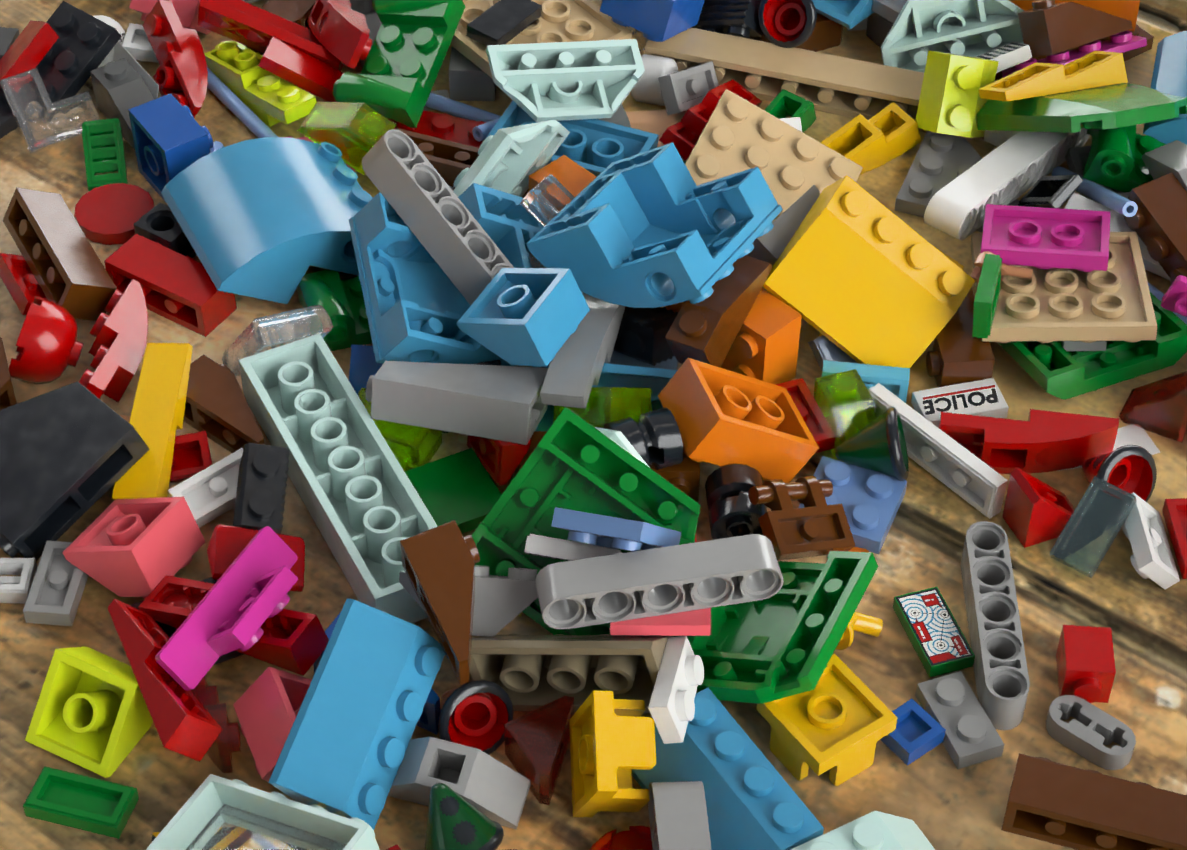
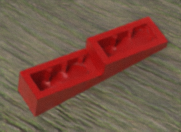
[138,575,329,676]
[108,598,223,762]

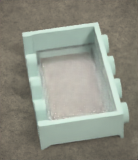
[146,774,380,850]

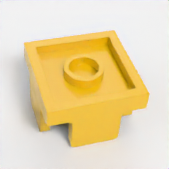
[756,653,898,786]
[569,690,656,818]

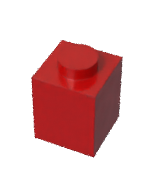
[1056,625,1116,703]

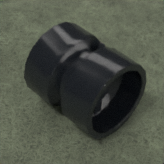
[603,408,684,470]
[705,464,767,540]

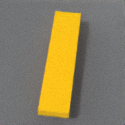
[978,51,1128,101]
[111,343,193,500]

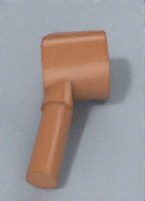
[971,251,1033,283]

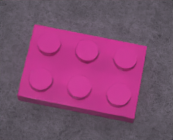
[981,204,1111,272]

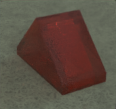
[1119,371,1187,443]
[504,696,574,805]

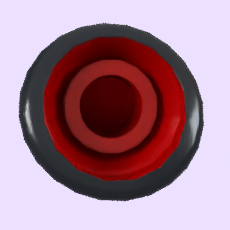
[758,0,817,48]
[1082,445,1157,502]
[438,680,514,755]

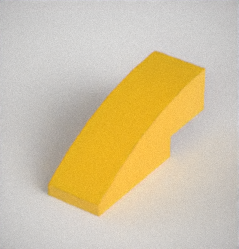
[821,102,922,175]

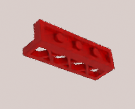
[198,0,345,71]

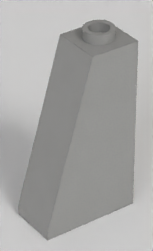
[366,361,548,445]

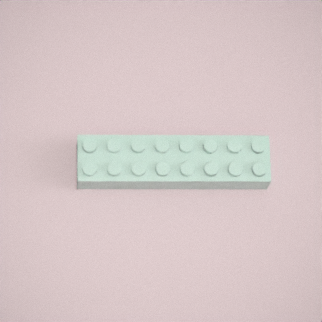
[239,333,438,623]

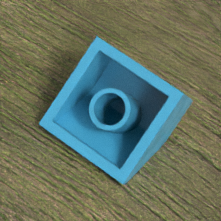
[457,268,590,367]

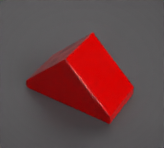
[1002,468,1078,548]

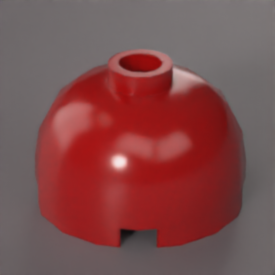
[9,296,84,384]

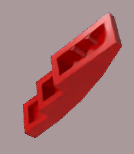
[659,79,762,161]

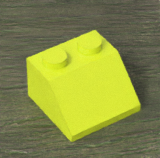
[915,50,999,138]
[25,646,153,778]

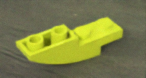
[204,41,319,127]

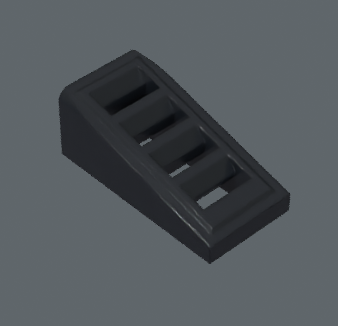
[1018,175,1083,208]

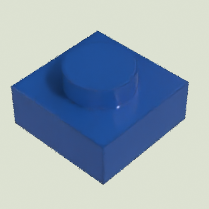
[880,699,946,766]

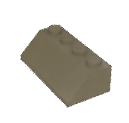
[470,634,672,713]

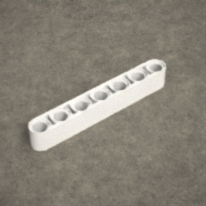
[924,128,1090,241]

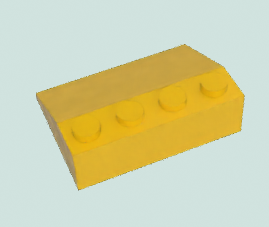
[763,175,975,368]

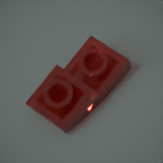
[190,675,241,773]

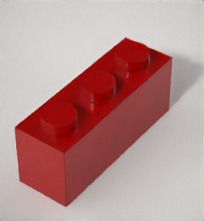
[104,234,237,337]

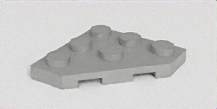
[895,131,1019,232]

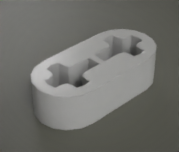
[1046,695,1136,770]

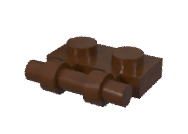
[748,476,856,561]

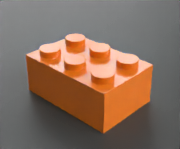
[658,358,819,483]

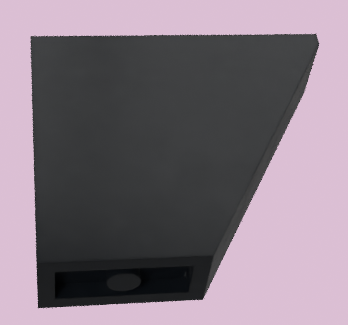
[0,381,149,561]

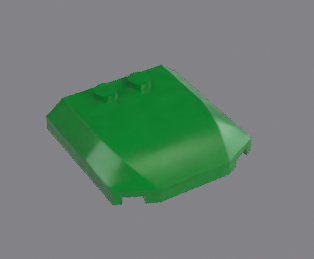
[977,83,1187,133]
[998,292,1187,400]
[471,407,701,635]
[672,551,878,704]

